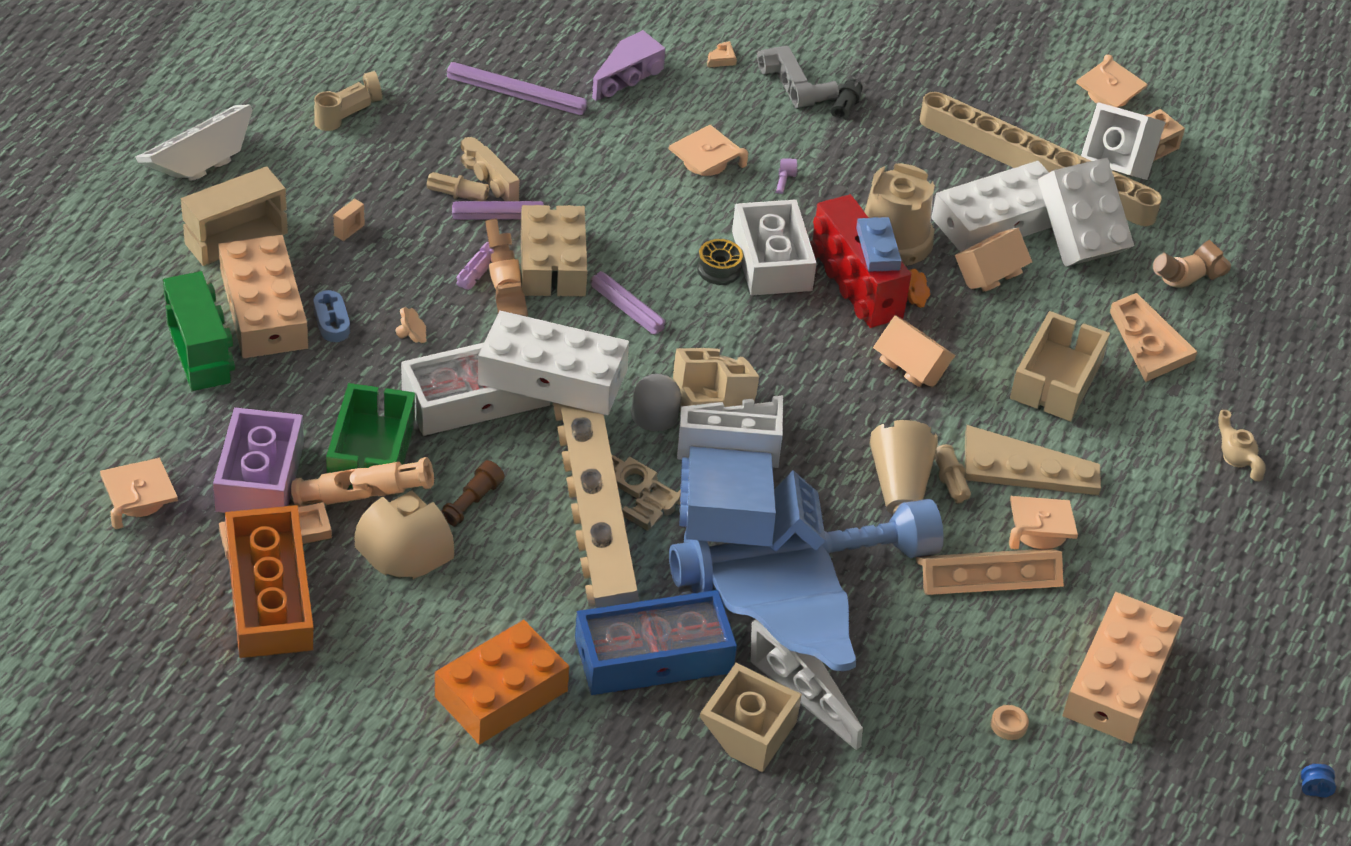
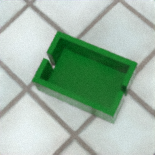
[163,271,235,392]
[326,383,416,495]

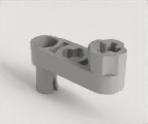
[757,46,839,108]

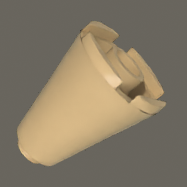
[870,420,938,515]

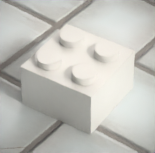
[1081,102,1165,180]

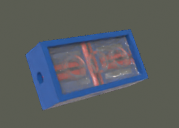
[575,590,737,695]

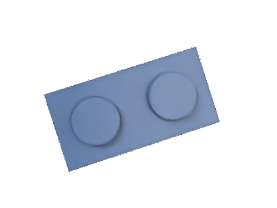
[856,217,902,272]

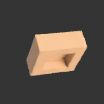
[333,199,365,241]

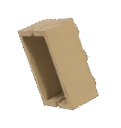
[181,166,288,266]
[521,205,587,296]
[1010,311,1110,421]

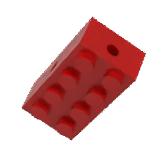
[810,194,912,328]

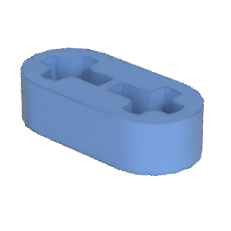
[314,290,350,342]

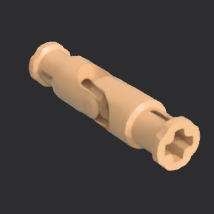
[291,457,434,507]

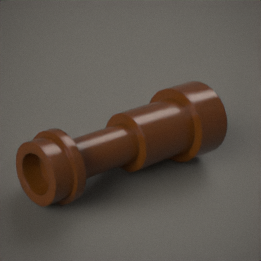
[441,460,505,527]

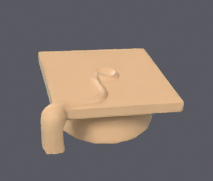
[1076,55,1147,108]
[669,125,748,176]
[100,458,178,529]
[1009,496,1078,549]

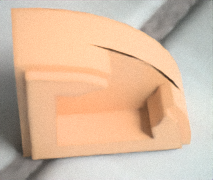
[707,41,737,67]

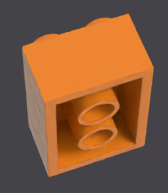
[435,620,569,745]

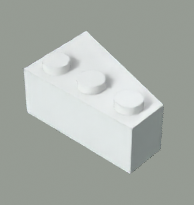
[677,395,783,468]

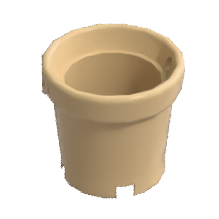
[864,163,935,265]

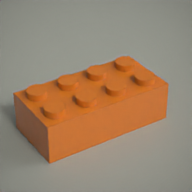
[225,505,313,658]

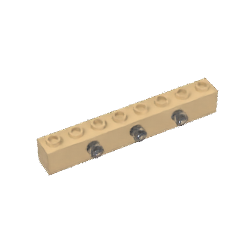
[553,402,639,608]

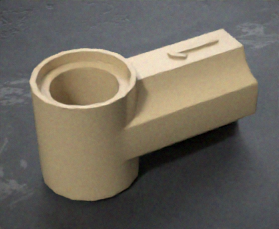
[314,82,371,131]

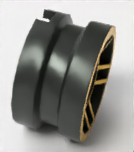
[697,239,743,285]

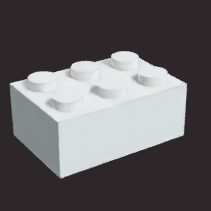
[1038,157,1134,267]
[732,200,817,296]

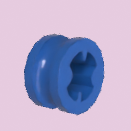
[1301,764,1336,798]

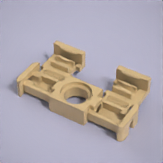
[571,454,681,531]

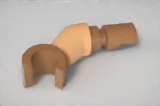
[485,218,529,317]
[1153,240,1231,288]

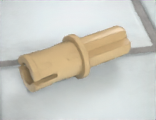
[427,172,490,201]
[934,444,971,503]

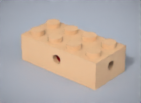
[218,235,308,358]
[1063,591,1183,744]

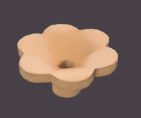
[396,307,427,343]

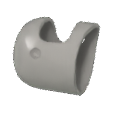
[631,374,681,432]

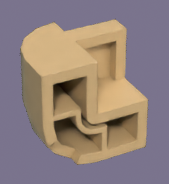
[673,348,759,411]
[355,490,454,579]

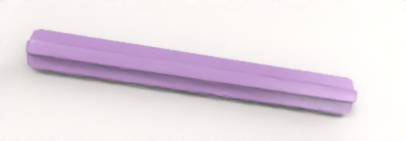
[447,62,587,115]

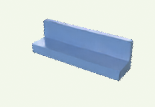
[770,471,826,552]

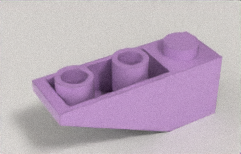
[592,30,665,101]

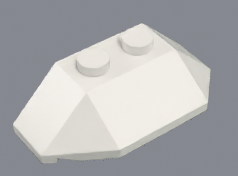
[136,105,253,181]

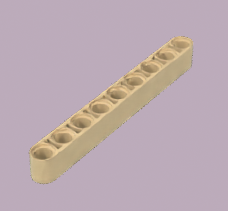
[920,92,1162,226]

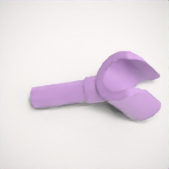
[776,158,797,194]

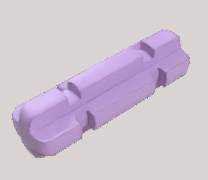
[456,242,494,290]

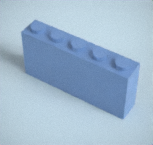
[679,446,776,547]

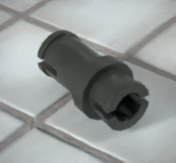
[831,78,863,120]

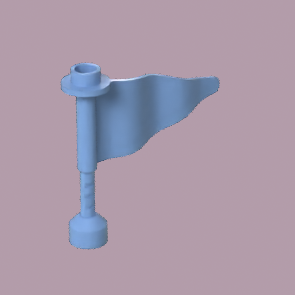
[669,499,943,671]

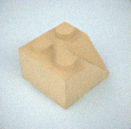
[700,663,802,772]

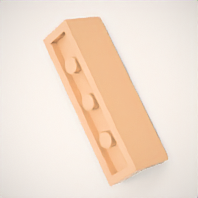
[916,549,1064,595]

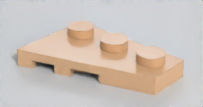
[1110,293,1197,382]

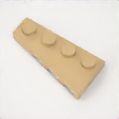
[965,425,1101,495]

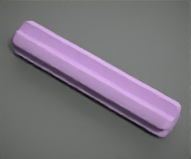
[452,201,544,220]
[591,271,665,335]

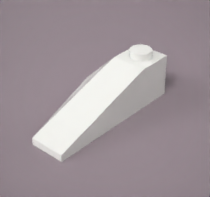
[751,619,863,750]

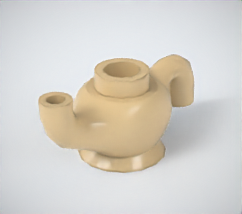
[1218,410,1266,481]

